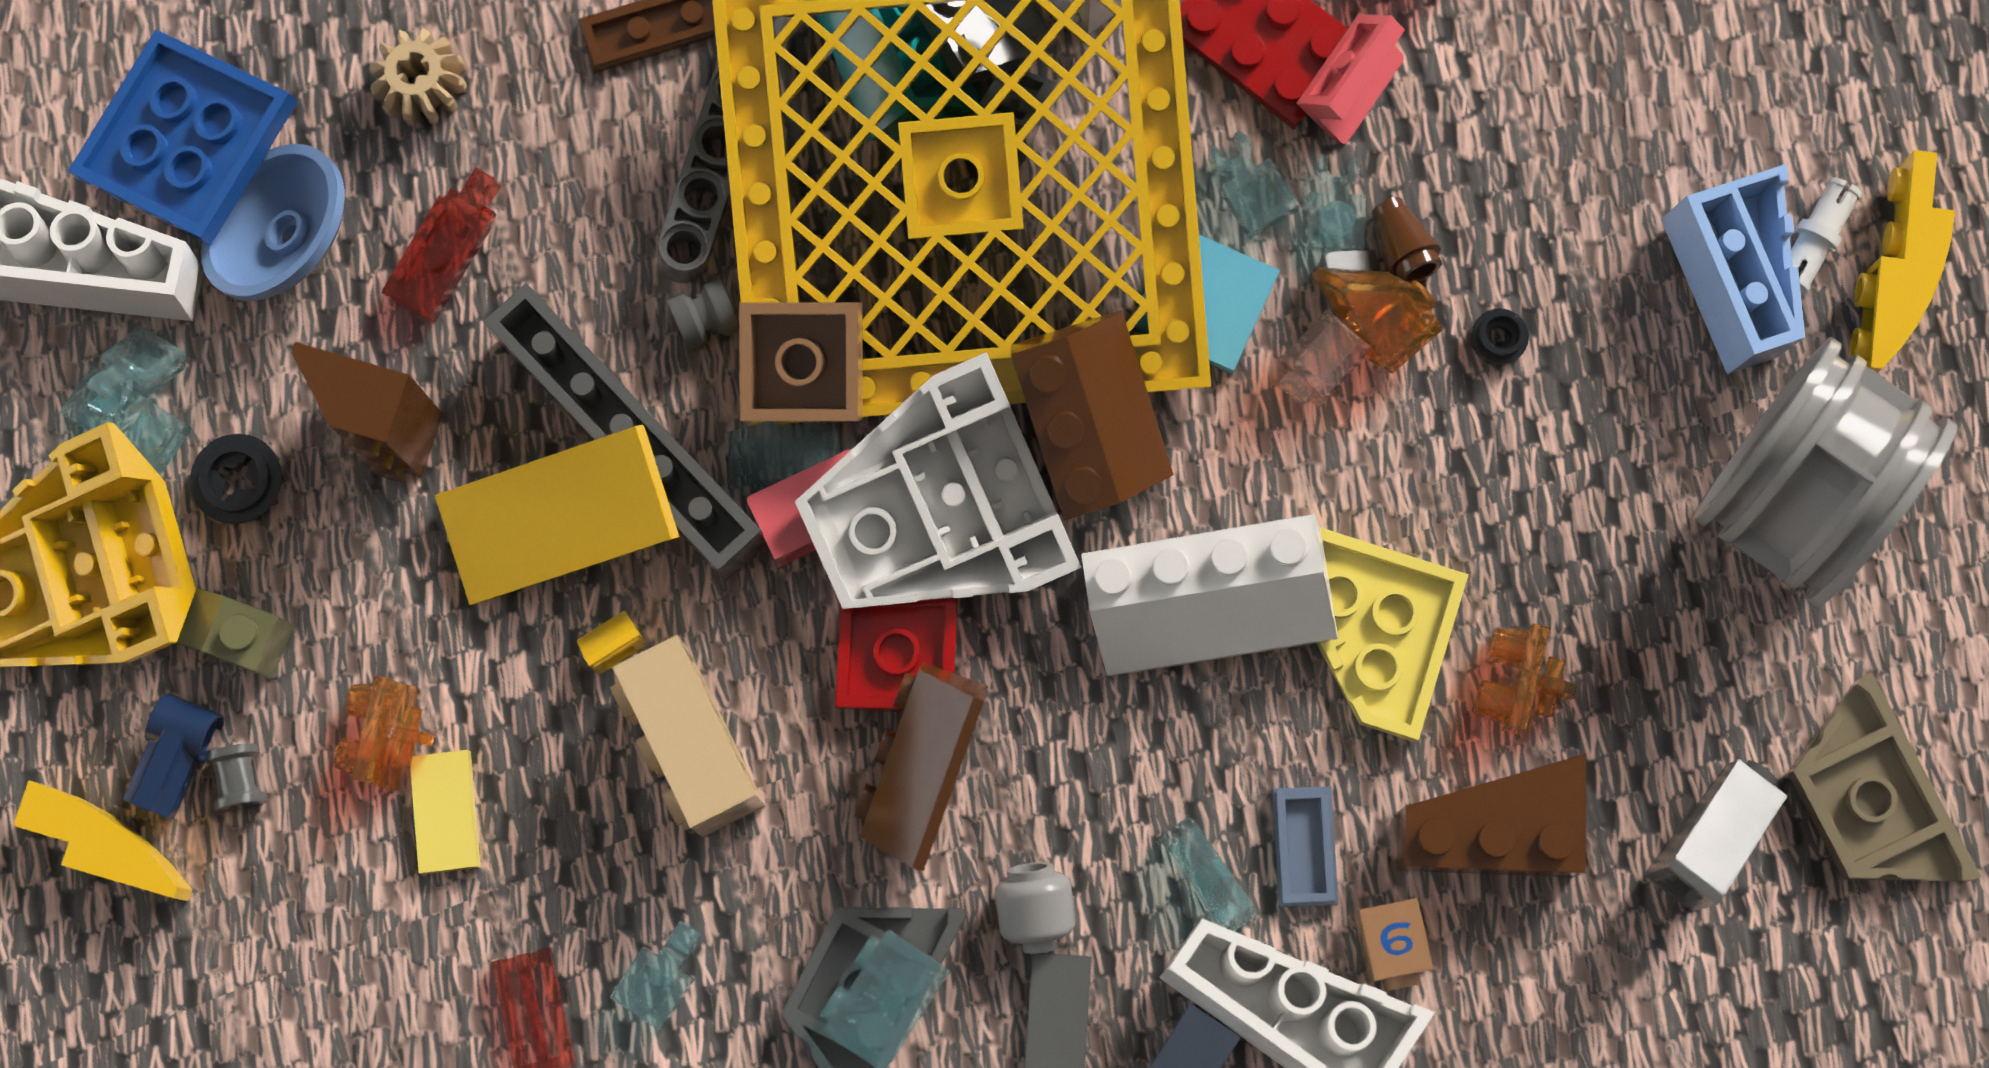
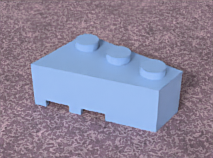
[1661,164,1805,375]

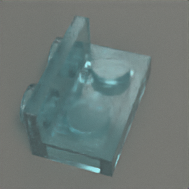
[820,930,951,1068]

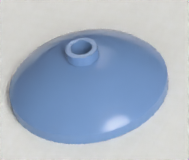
[200,144,345,301]

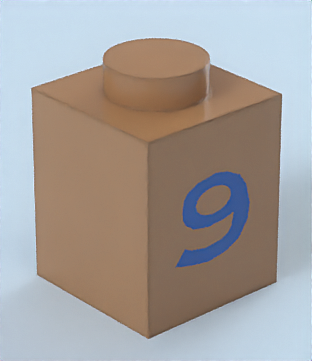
[1353,898,1433,991]

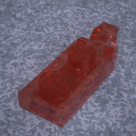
[381,167,501,324]

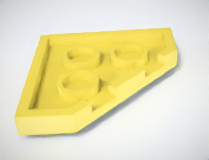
[1316,527,1469,743]

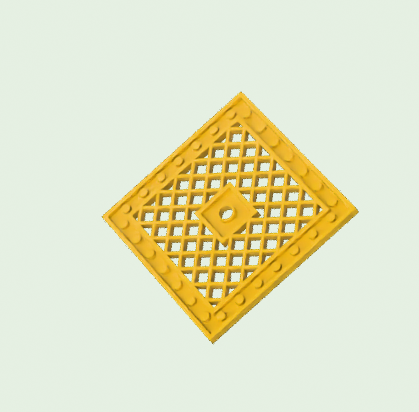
[712,0,1211,427]

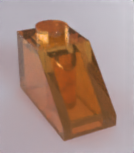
[1312,267,1443,374]

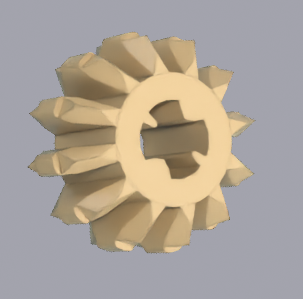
[369,27,467,127]

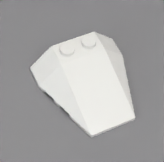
[795,352,1082,609]

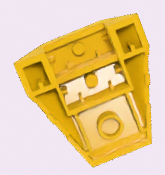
[0,422,196,667]

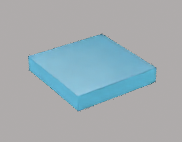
[1131,235,1280,375]

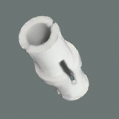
[1791,177,1863,294]

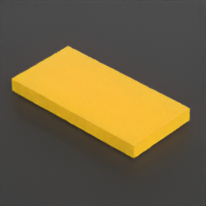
[434,425,679,605]

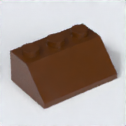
[1011,310,1174,521]
[291,342,443,482]
[854,662,988,872]

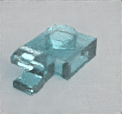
[87,326,186,420]
[610,921,704,1030]

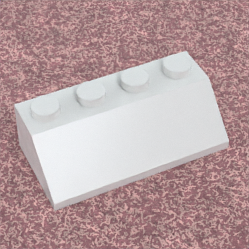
[1081,514,1338,676]

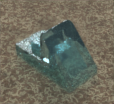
[724,421,840,491]

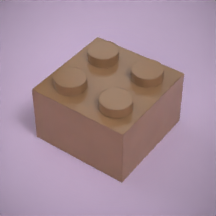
[739,303,863,421]

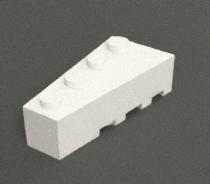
[1159,919,1435,1068]

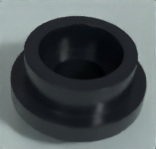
[1471,308,1529,366]

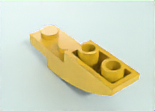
[1849,150,1955,373]

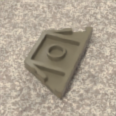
[1787,672,1981,882]

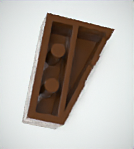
[1397,754,1586,878]

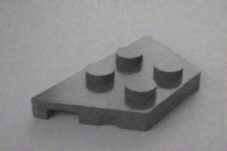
[781,907,967,1068]

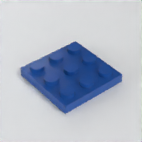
[68,29,298,246]

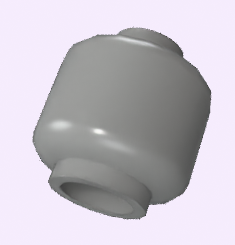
[995,862,1076,954]

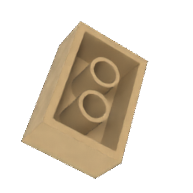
[610,635,766,837]

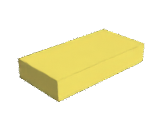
[409,750,481,874]

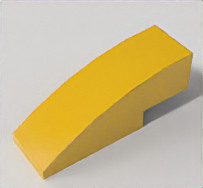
[13,780,192,901]

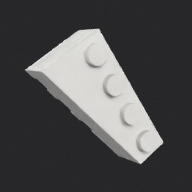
[0,179,204,321]

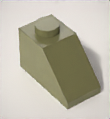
[176,588,294,680]

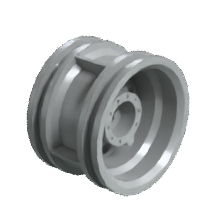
[1693,337,1957,607]

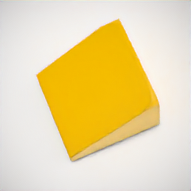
[577,610,646,674]

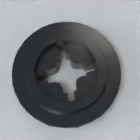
[190,434,285,526]

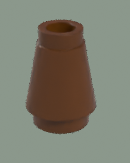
[1371,197,1442,285]

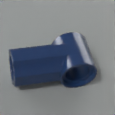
[122,693,224,820]

